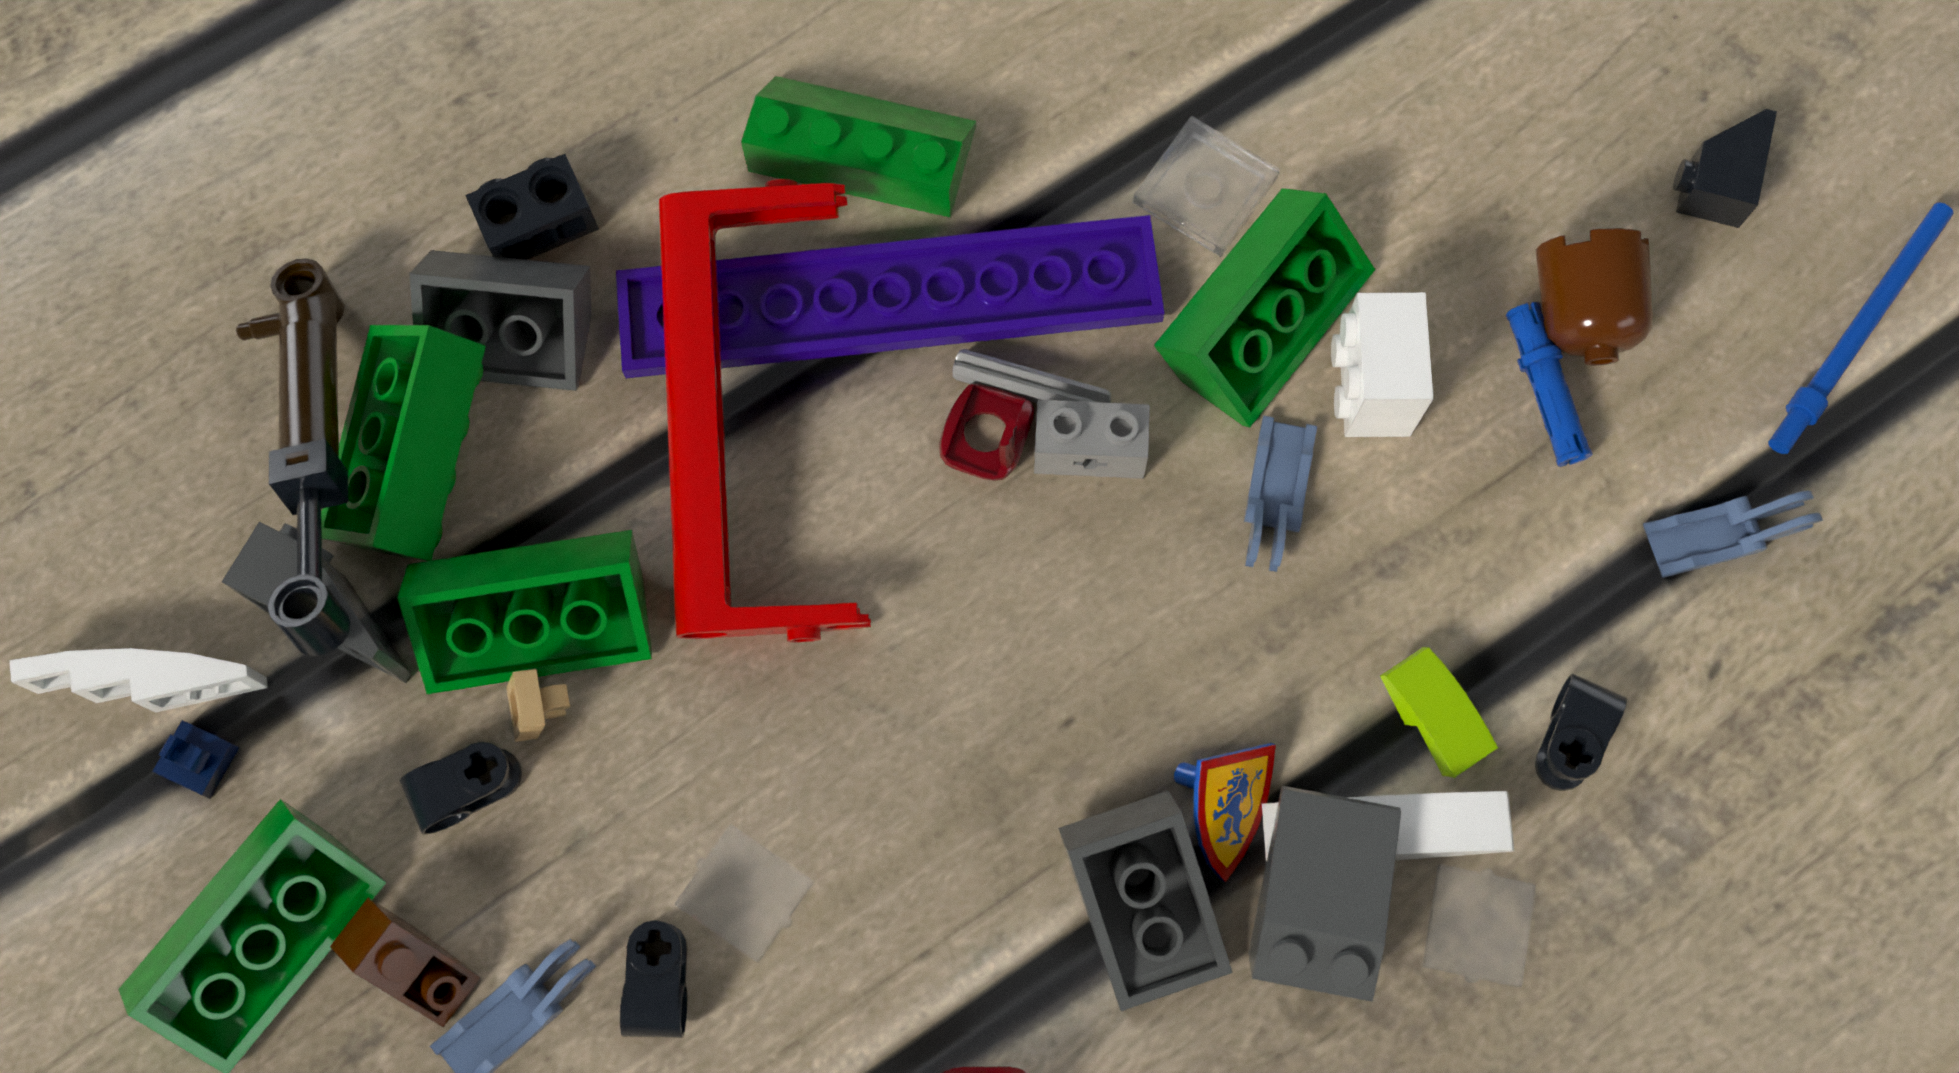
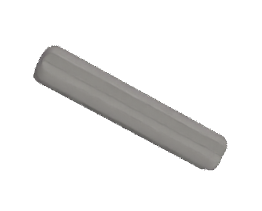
[952,349,1111,403]

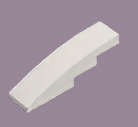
[9,648,268,713]
[1262,791,1514,862]

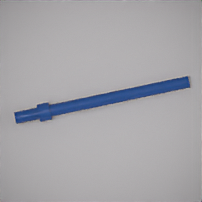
[1768,203,1954,454]

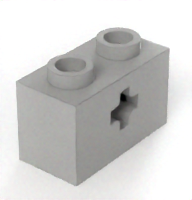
[1034,400,1150,479]

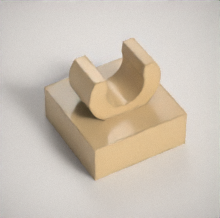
[506,669,570,742]

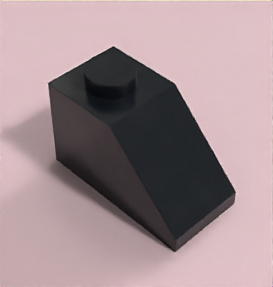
[1673,109,1777,228]

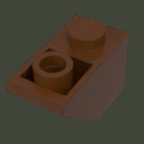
[330,897,480,1027]

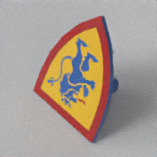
[1174,743,1276,882]

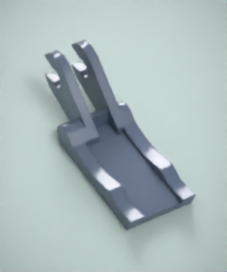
[1244,416,1317,572]
[1643,490,1823,578]
[430,939,596,1073]

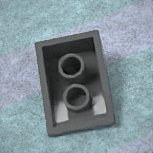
[222,522,412,683]
[1248,786,1401,1002]
[1058,791,1233,1011]

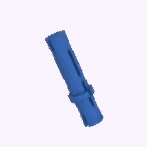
[1506,302,1593,467]

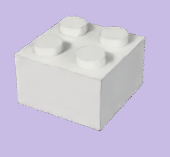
[1331,292,1433,437]

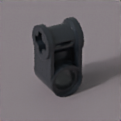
[1535,673,1627,791]
[400,742,522,835]
[620,920,688,1038]

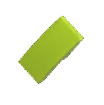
[1380,647,1498,778]

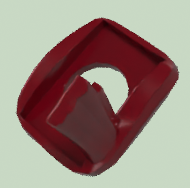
[939,384,1035,481]

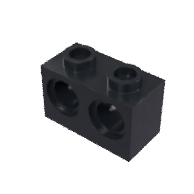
[465,153,599,260]

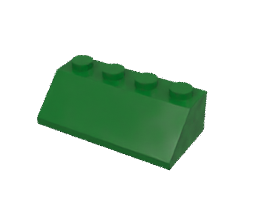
[741,76,976,218]
[1154,188,1376,428]
[322,325,486,561]
[398,529,652,694]
[118,799,387,1073]

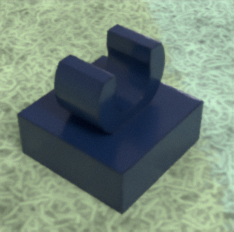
[152,720,240,799]

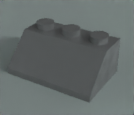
[409,250,592,391]

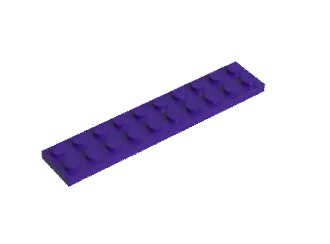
[616,215,1165,379]

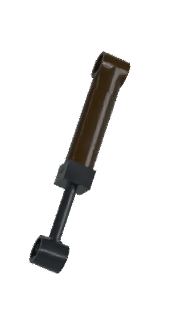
[236,258,351,656]

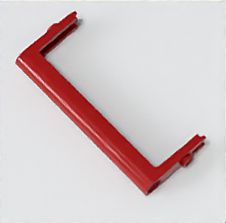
[659,179,871,643]

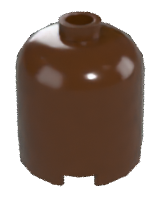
[1536,228,1653,366]

